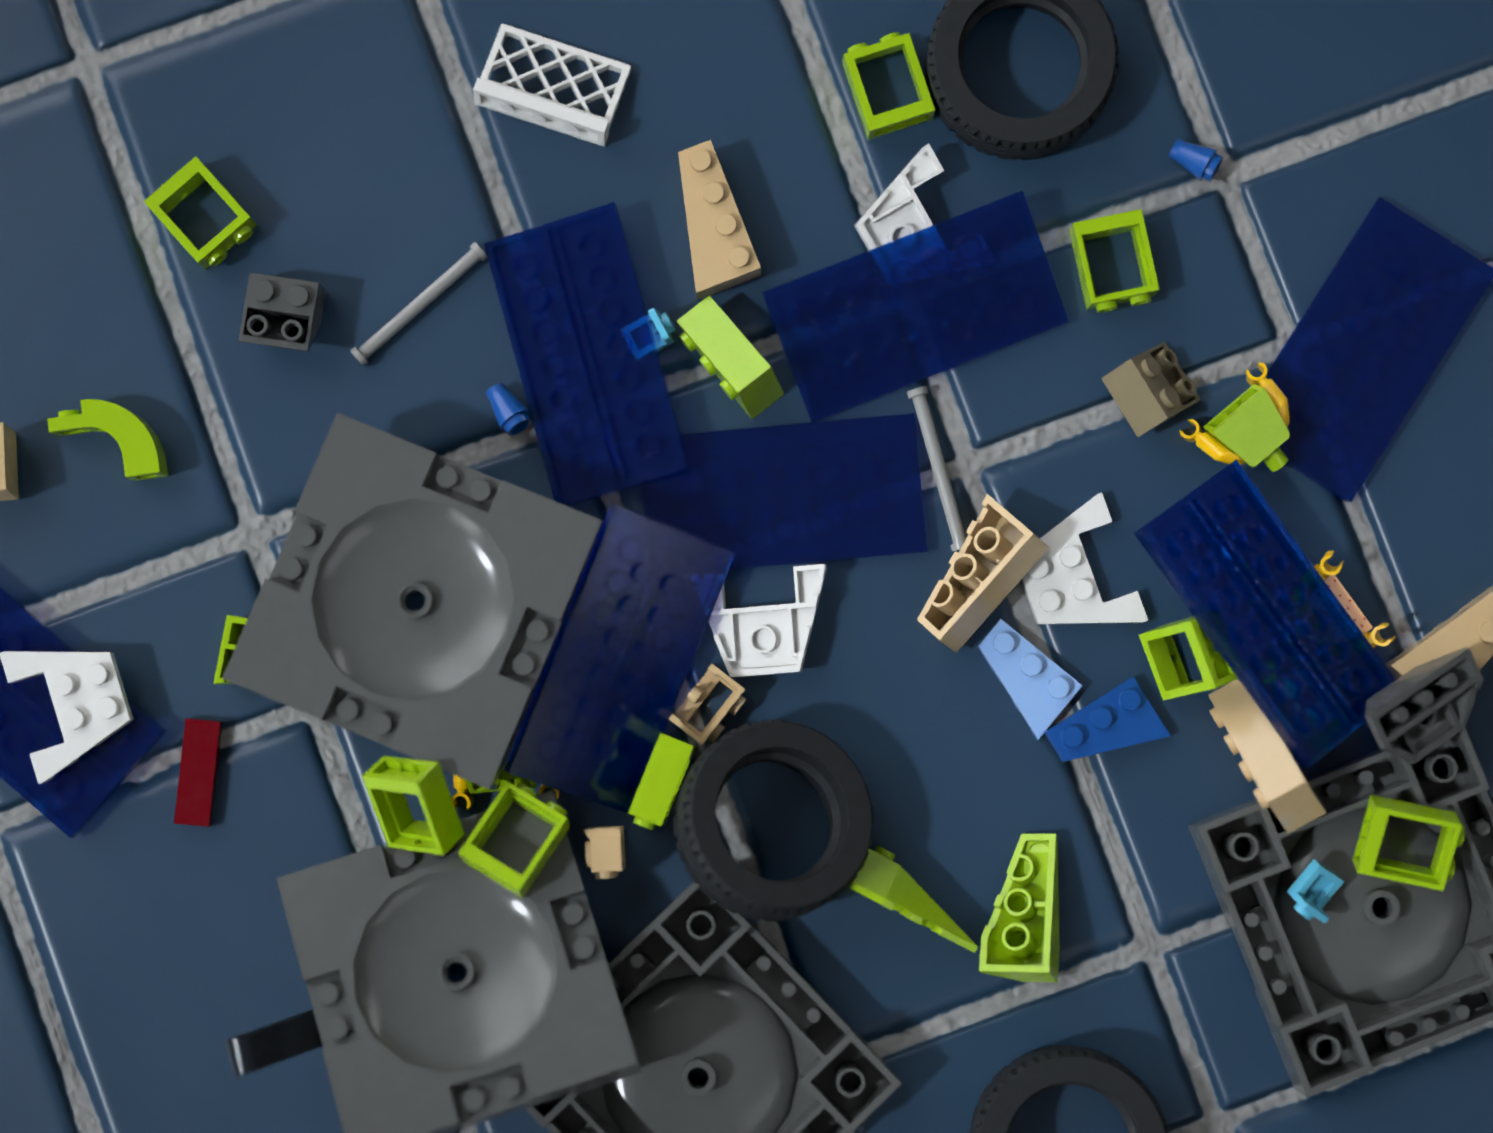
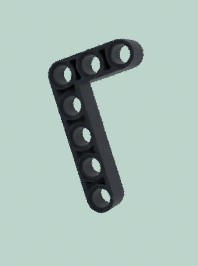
[225,1009,323,1076]

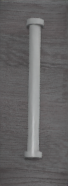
[350,242,488,367]
[907,386,966,552]

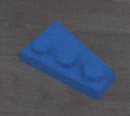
[1044,677,1171,762]

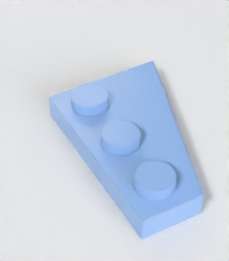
[978,619,1083,740]

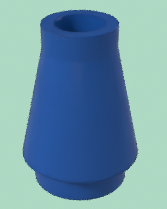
[1169,138,1223,182]
[486,383,532,436]

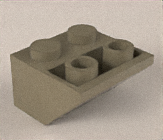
[1101,341,1201,437]

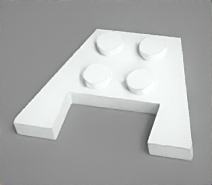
[854,144,995,286]
[1021,493,1148,624]
[690,564,827,677]
[0,651,134,784]

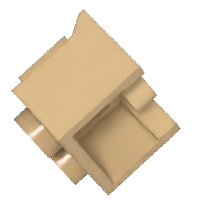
[669,664,747,745]
[584,825,626,879]

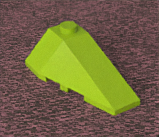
[979,834,1060,983]
[849,845,978,953]

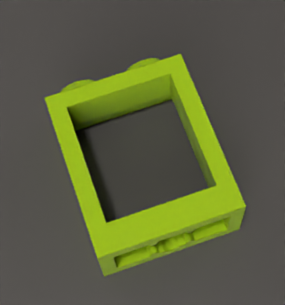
[842,32,935,140]
[143,156,257,270]
[1069,209,1160,313]
[1139,610,1242,701]
[628,733,696,830]
[362,756,465,855]
[458,781,570,899]
[1352,794,1465,891]

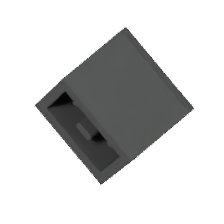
[239,273,326,352]

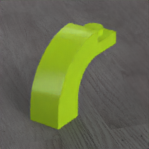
[47,399,168,481]

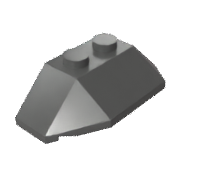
[1365,648,1484,763]

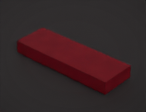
[174,718,223,827]

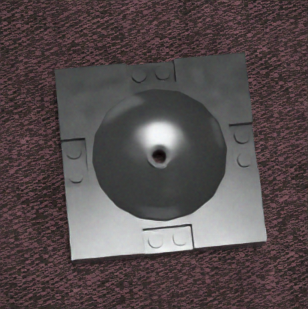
[222,413,606,790]
[1188,728,1493,1097]
[277,790,641,1133]
[525,881,902,1133]

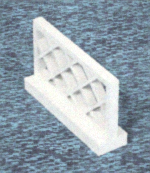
[473,23,631,147]

